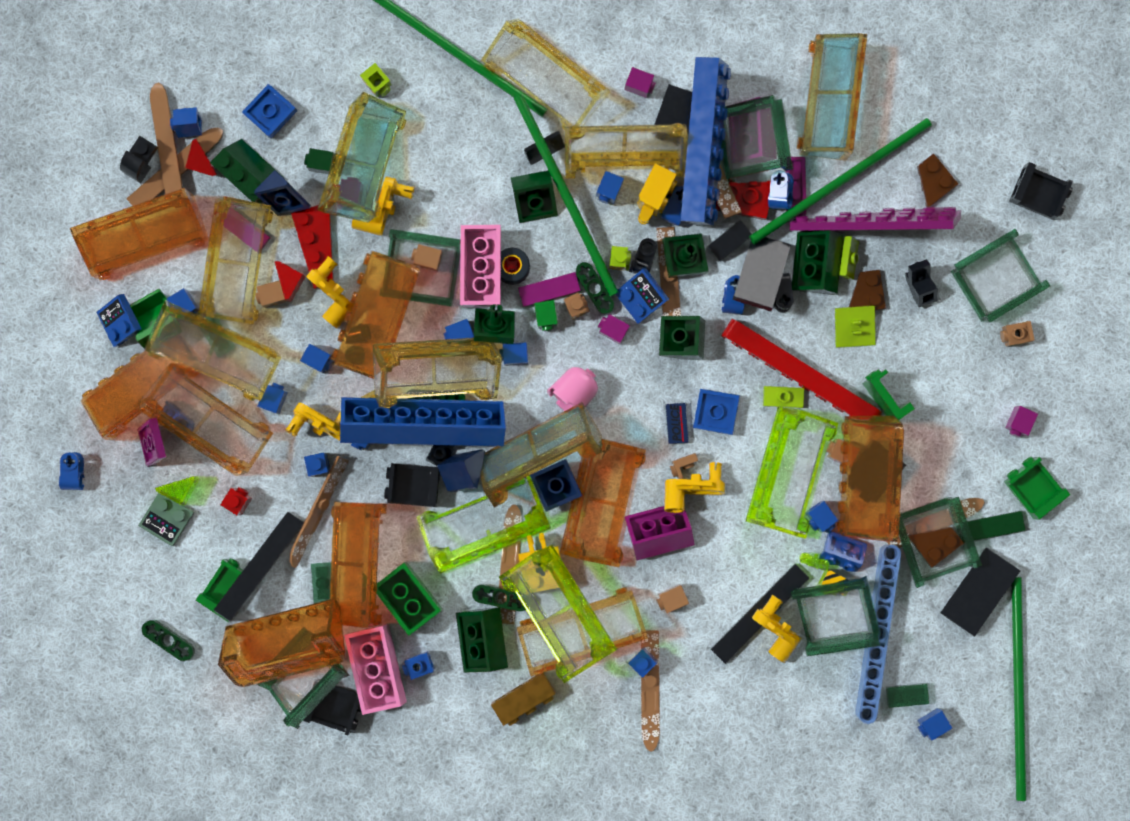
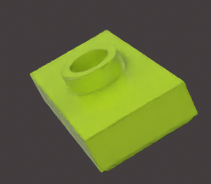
[839,236,859,280]
[763,386,804,408]

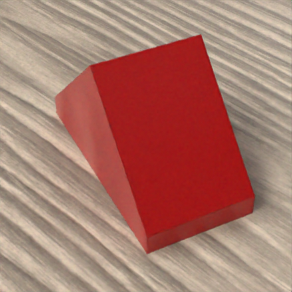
[185,138,217,176]
[275,261,306,302]

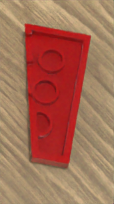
[716,181,771,220]
[291,202,334,289]

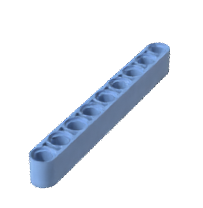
[855,544,901,724]

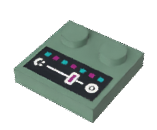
[138,491,194,546]

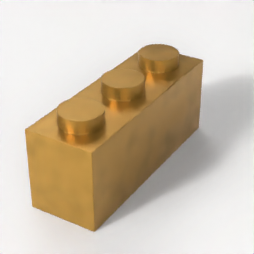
[491,671,556,726]

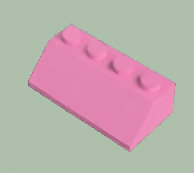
[460,225,501,308]
[344,623,407,715]

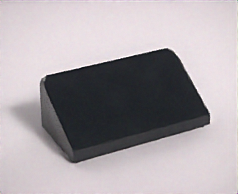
[524,131,565,165]

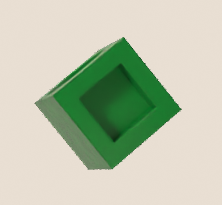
[534,300,558,331]

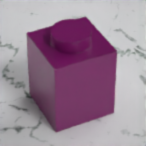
[624,67,656,98]
[598,314,630,345]
[1005,406,1038,438]

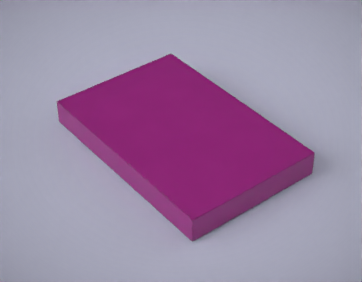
[137,417,166,467]

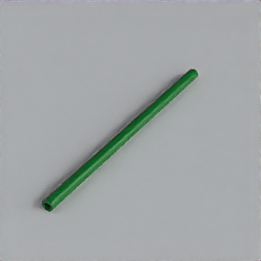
[373,0,548,117]
[514,94,619,296]
[749,118,932,244]
[1012,577,1026,801]

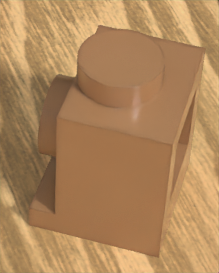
[564,293,590,320]
[1000,321,1035,347]

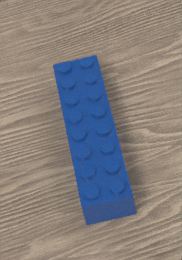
[681,57,731,226]
[340,397,506,446]

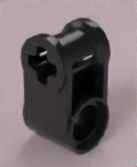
[629,238,657,273]
[774,273,794,313]

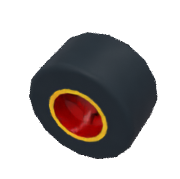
[501,247,530,285]

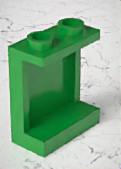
[130,289,182,352]
[862,369,915,422]
[1004,456,1071,520]
[195,558,243,623]

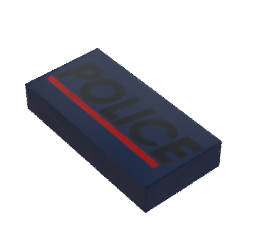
[665,403,688,444]

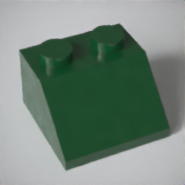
[511,170,558,223]
[659,316,706,360]

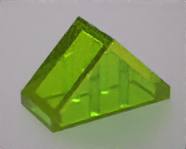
[155,476,199,505]

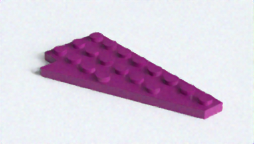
[790,207,961,231]

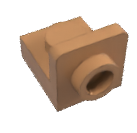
[670,453,698,479]

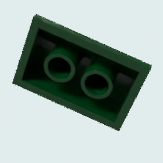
[210,139,285,207]
[792,230,844,294]
[456,607,508,673]

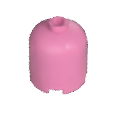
[547,367,598,418]

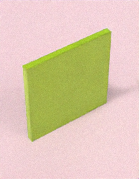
[834,306,876,348]

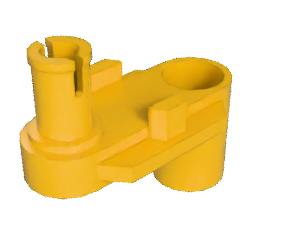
[352,176,415,236]
[306,256,356,329]
[285,402,341,441]
[664,462,725,513]
[752,595,802,663]

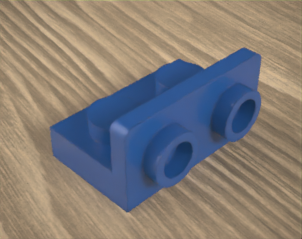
[819,531,867,572]

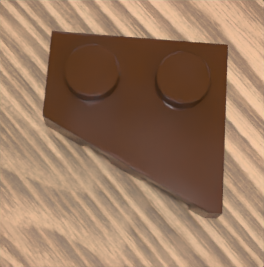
[917,153,958,207]
[849,269,886,310]
[907,527,964,568]

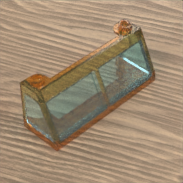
[796,33,868,161]
[480,402,602,508]

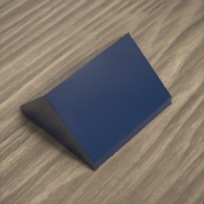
[254,170,311,216]
[437,449,485,492]
[530,459,583,512]

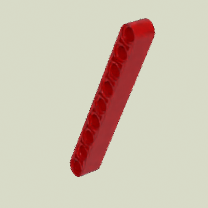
[721,319,882,430]

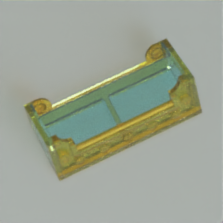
[317,92,406,223]

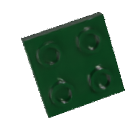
[662,233,709,278]
[474,304,515,344]

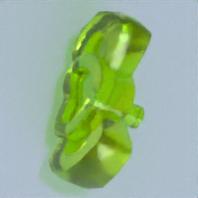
[799,553,829,571]

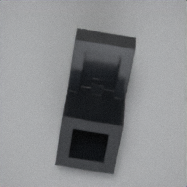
[120,135,158,184]
[905,259,938,308]

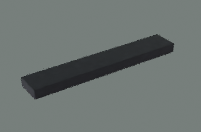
[214,512,304,622]
[711,564,809,664]

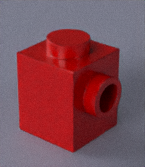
[220,487,252,516]

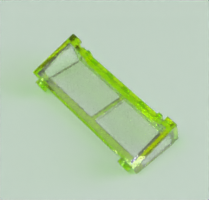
[745,407,839,539]
[416,471,551,574]
[499,545,618,683]

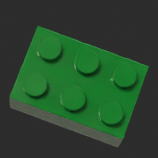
[372,561,443,636]

